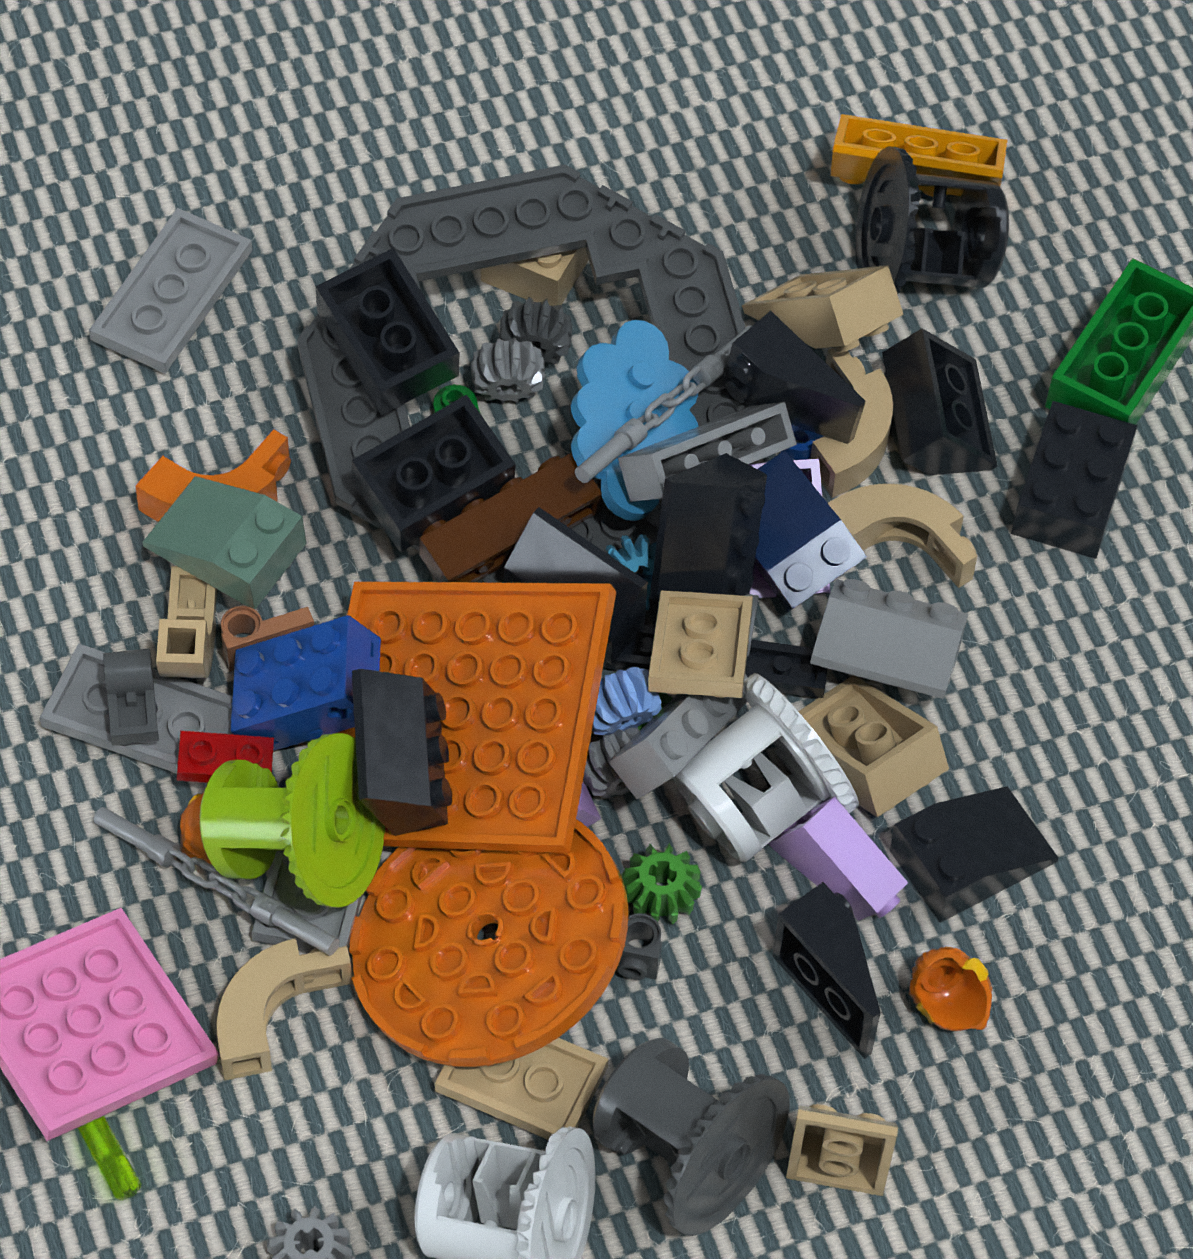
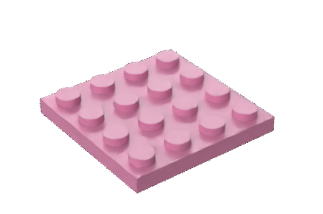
[0,908,219,1141]

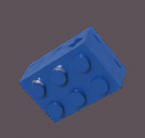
[231,615,381,751]

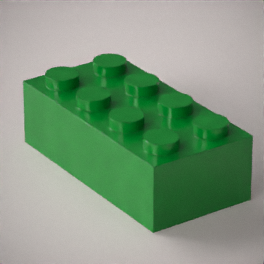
[1045,258,1193,425]

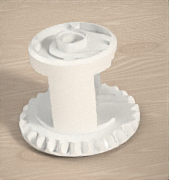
[673,673,859,862]
[415,1126,595,1259]

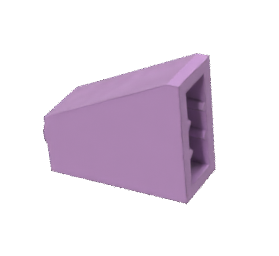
[768,797,908,920]

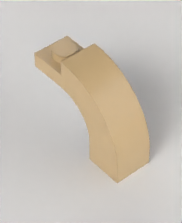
[810,348,893,498]
[828,484,978,588]
[156,566,217,678]
[217,938,352,1081]

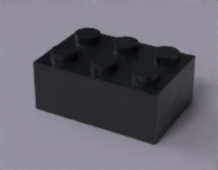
[315,248,460,415]
[352,395,516,552]
[1011,401,1138,559]

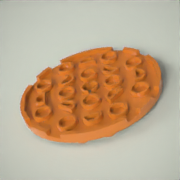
[349,819,629,1067]

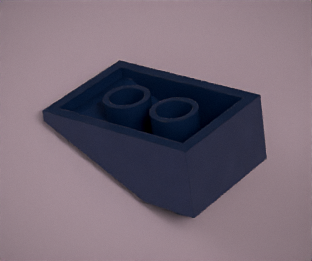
[754,450,867,612]

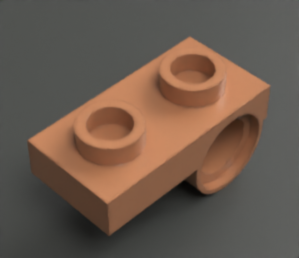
[221,606,314,672]

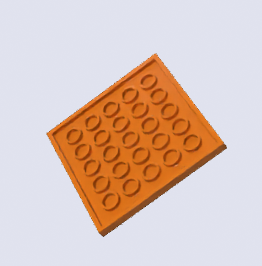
[336,581,616,853]

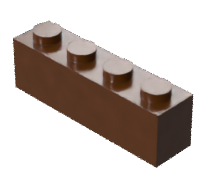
[419,452,602,582]

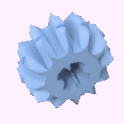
[592,667,662,735]

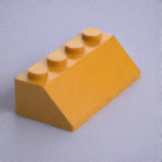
[830,114,1008,197]

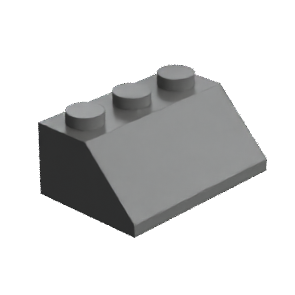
[810,579,968,699]

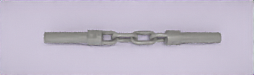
[575,325,752,483]
[94,807,340,955]

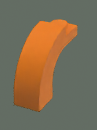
[135,429,291,522]

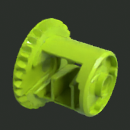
[200,733,385,907]

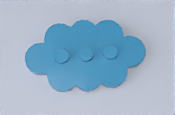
[570,320,699,521]

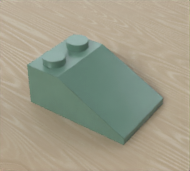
[142,476,307,609]

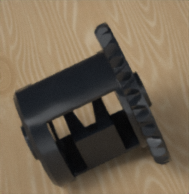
[856,146,1009,294]

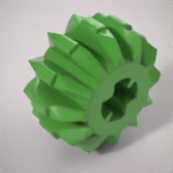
[622,843,702,925]

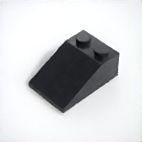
[724,310,866,444]
[890,786,1059,923]
[772,882,881,1059]

